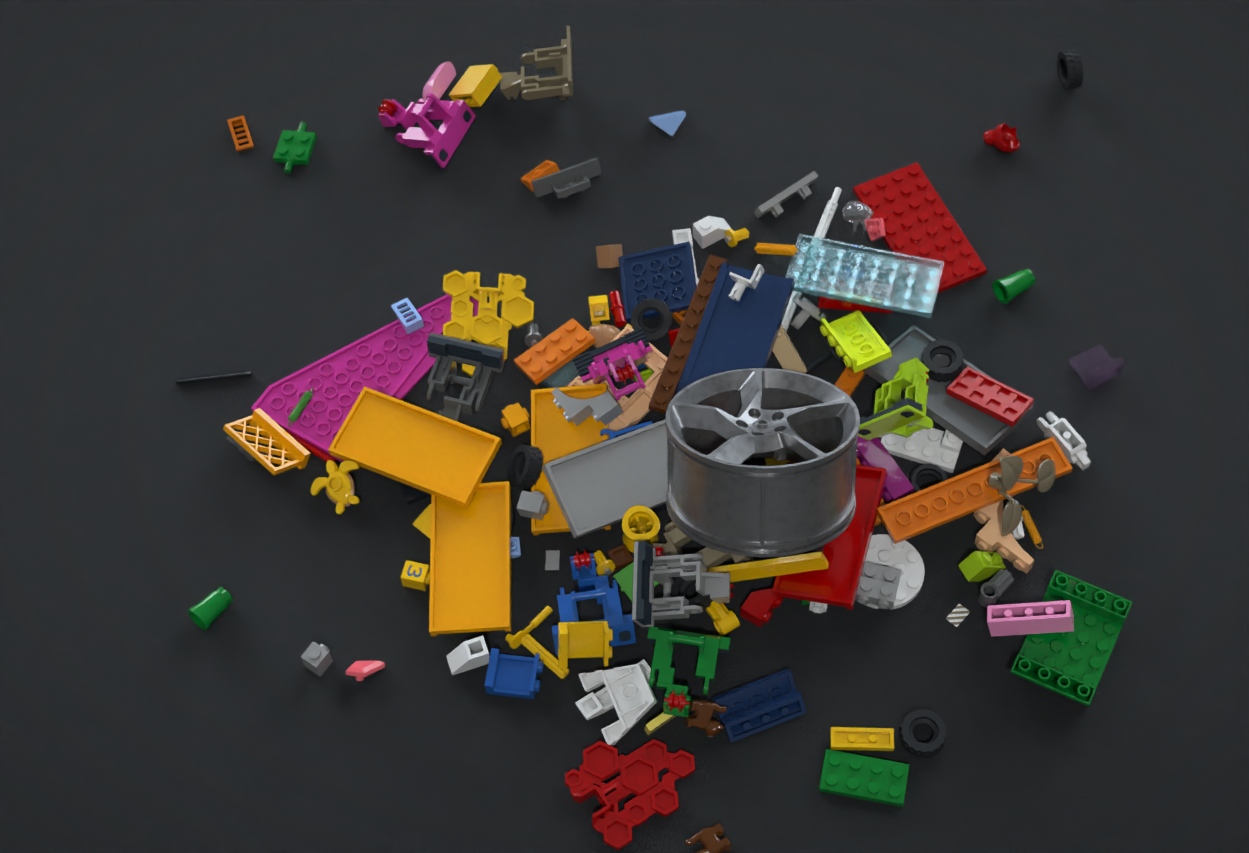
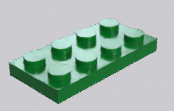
[819,749,909,807]

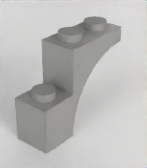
[552,388,623,426]

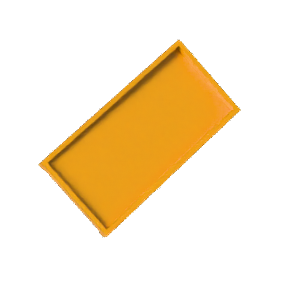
[531,383,611,536]
[328,386,502,508]
[429,481,511,636]

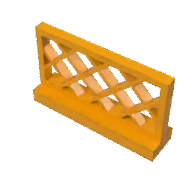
[223,408,310,475]

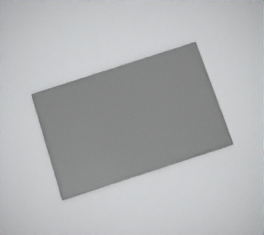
[545,550,560,570]

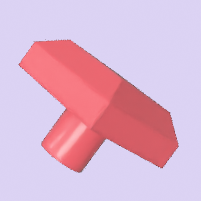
[863,218,886,241]
[345,661,385,681]

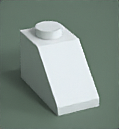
[693,216,731,249]

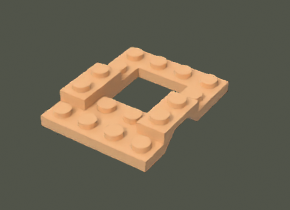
[567,325,668,432]

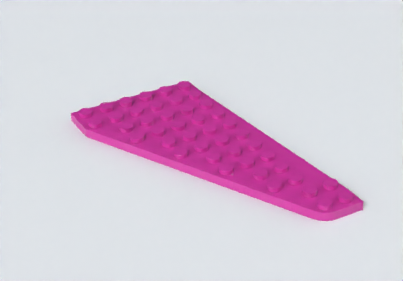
[251,294,488,462]

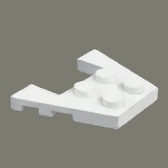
[578,664,657,747]

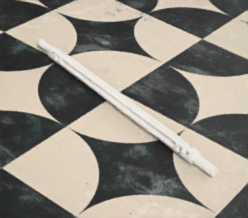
[782,187,842,332]

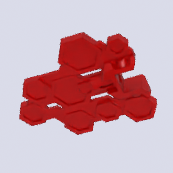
[565,739,695,850]

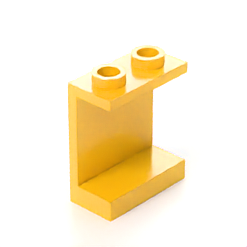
[558,621,613,668]

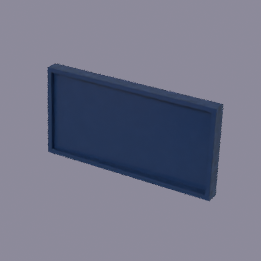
[675,262,795,395]

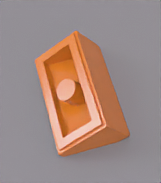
[520,160,560,192]

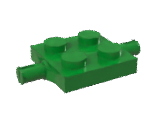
[273,122,317,174]

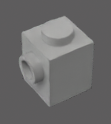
[516,491,549,520]
[301,641,333,677]

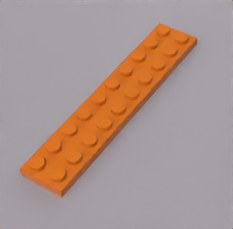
[877,437,1073,544]

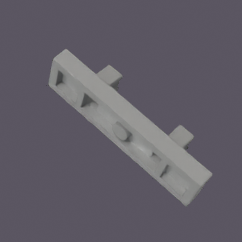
[754,171,819,218]

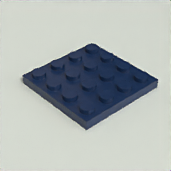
[618,242,697,323]

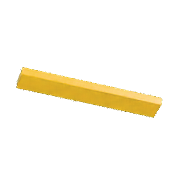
[708,552,829,582]

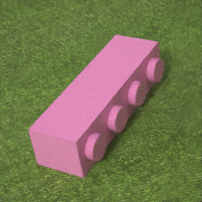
[987,600,1074,637]

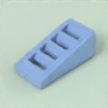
[391,298,424,334]

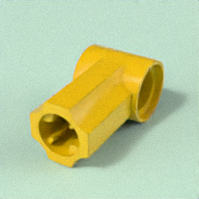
[706,601,740,636]

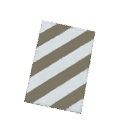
[946,604,970,627]

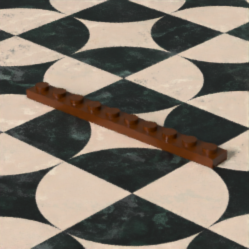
[649,255,727,414]

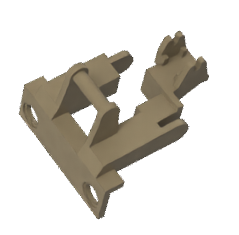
[500,26,573,100]

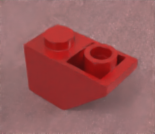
[740,588,783,628]

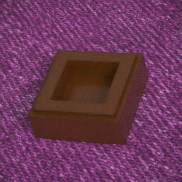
[607,544,633,571]

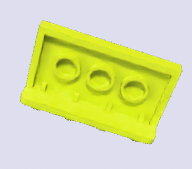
[819,310,892,373]

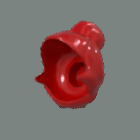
[983,123,1020,153]

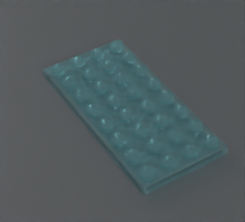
[785,234,944,318]

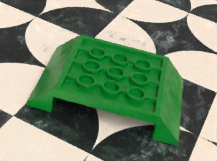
[1010,570,1132,707]

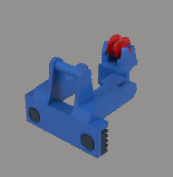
[552,550,636,655]

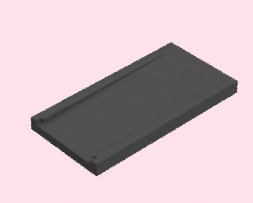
[864,325,1034,456]

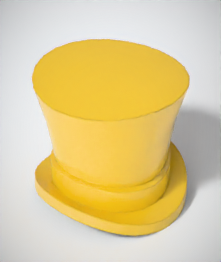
[622,505,660,553]

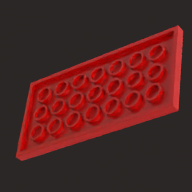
[853,162,987,300]

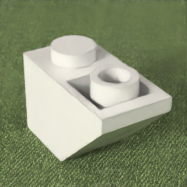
[446,636,490,675]

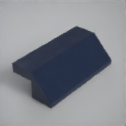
[713,669,807,743]

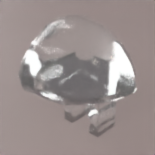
[842,200,874,231]

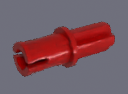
[609,291,627,327]

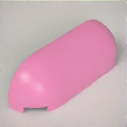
[422,61,457,102]

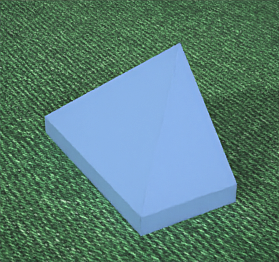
[649,110,686,136]

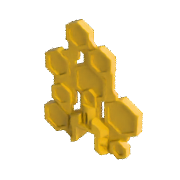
[443,270,534,377]

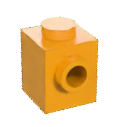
[500,403,530,437]

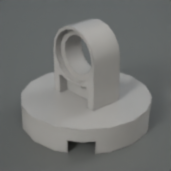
[790,293,826,330]

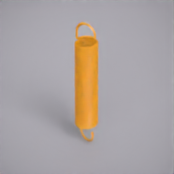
[1021,505,1043,549]

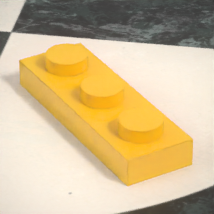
[830,727,894,751]

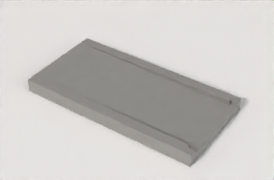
[542,419,668,539]

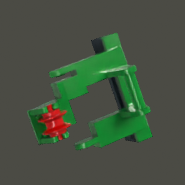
[647,627,731,718]

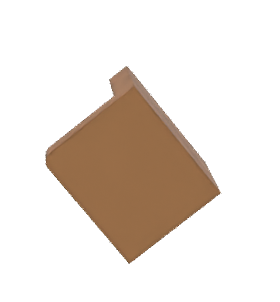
[596,244,623,268]

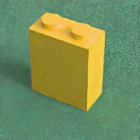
[449,64,502,107]

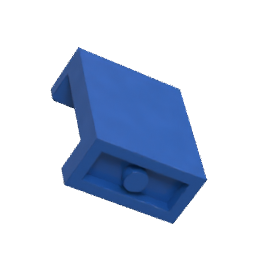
[485,648,544,699]

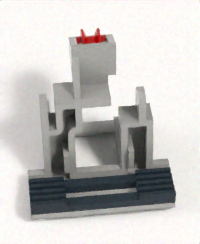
[632,541,734,627]

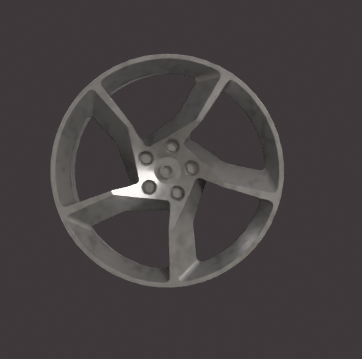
[666,368,860,557]

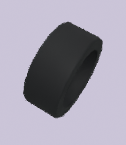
[910,464,948,493]

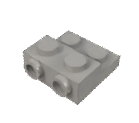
[855,562,902,609]

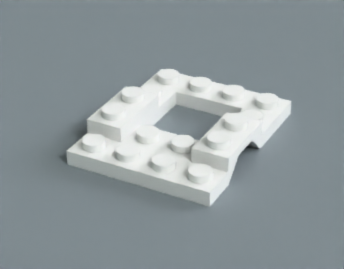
[881,398,963,473]

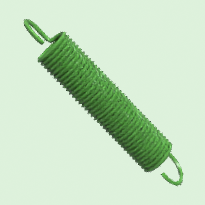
[288,387,314,427]

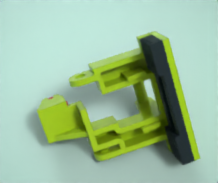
[858,358,933,440]

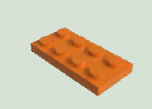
[514,318,596,385]

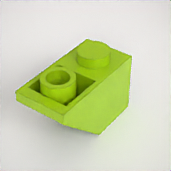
[958,551,1006,582]

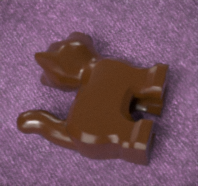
[684,700,727,737]
[685,823,731,853]

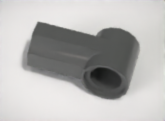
[978,569,1015,608]

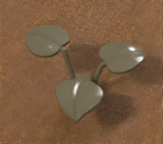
[989,455,1056,536]

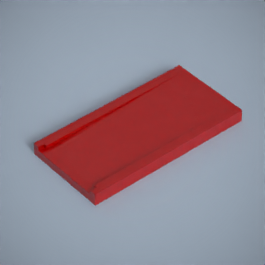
[772,465,888,610]

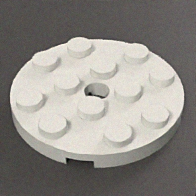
[864,534,925,610]

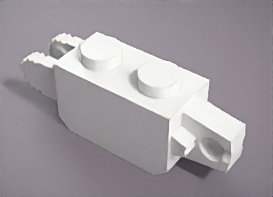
[1036,412,1091,470]

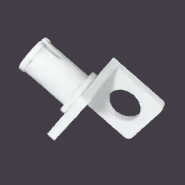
[728,264,764,302]

